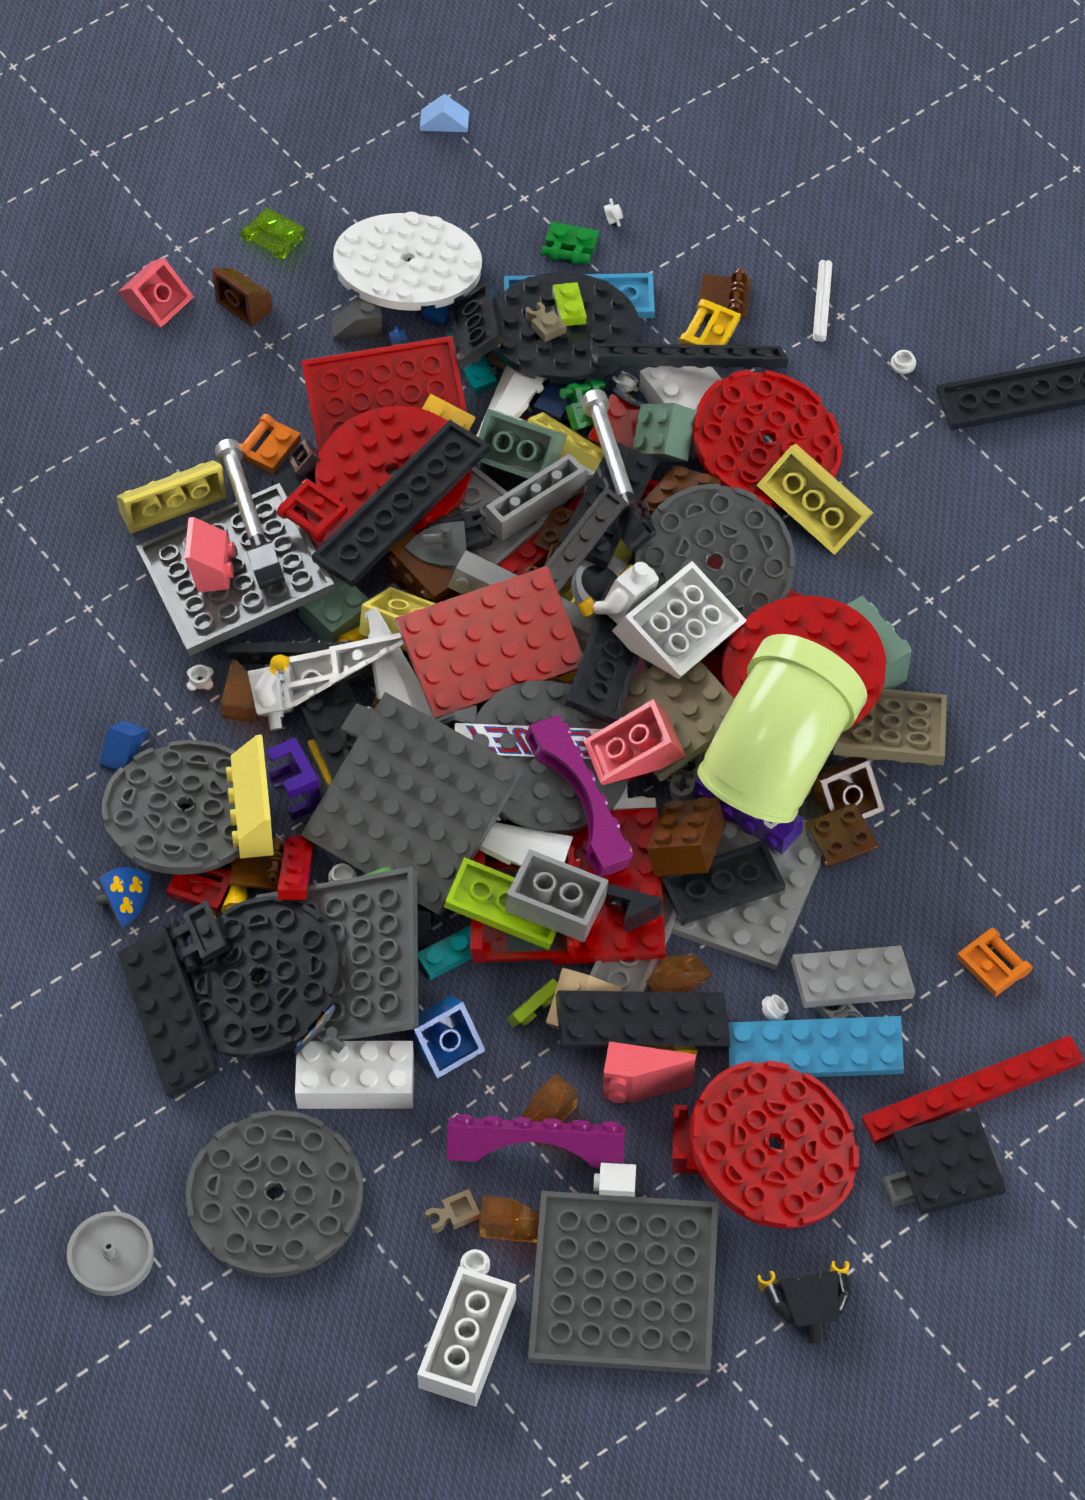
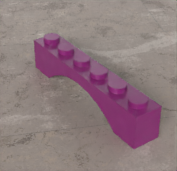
[525,715,633,877]
[447,1114,625,1168]

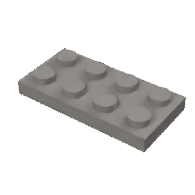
[791,946,915,1008]

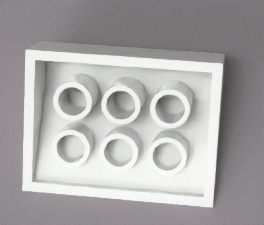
[639,366,722,459]
[612,561,746,679]

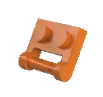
[240,414,301,474]
[957,928,1033,997]

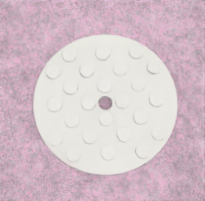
[333,212,482,311]

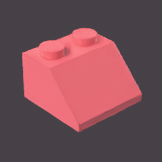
[118,258,194,328]
[184,517,236,593]

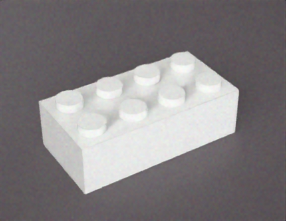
[295,1041,414,1109]
[417,1266,516,1407]

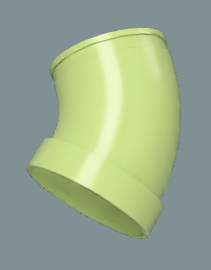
[697,634,867,823]

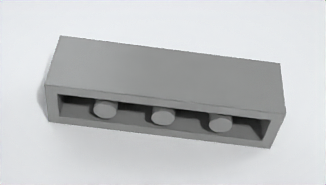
[486,453,586,542]

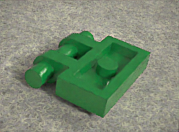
[541,222,599,265]
[560,380,610,431]

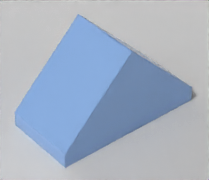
[420,94,469,132]

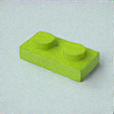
[553,282,586,326]
[506,978,558,1028]

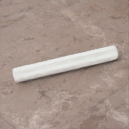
[813,260,832,342]

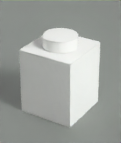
[593,1163,636,1197]

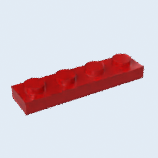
[277,835,314,900]

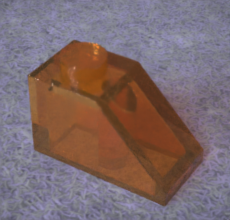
[221,660,257,723]
[646,954,713,992]
[521,1073,577,1145]
[479,1196,540,1243]

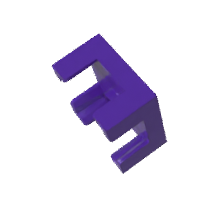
[265,737,321,820]

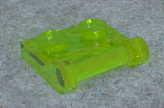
[240,207,306,259]

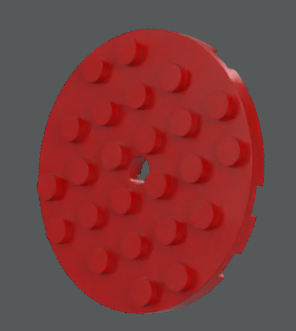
[692,370,843,509]
[315,406,472,535]
[722,596,886,729]
[690,1060,859,1229]

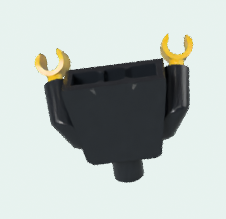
[758,1261,851,1344]

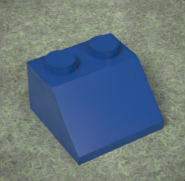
[406,995,486,1079]

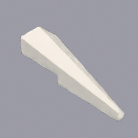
[476,366,547,464]
[365,607,433,718]
[282,633,404,709]
[479,822,573,866]

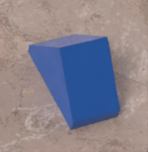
[100,721,149,772]

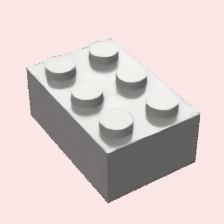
[505,849,608,942]

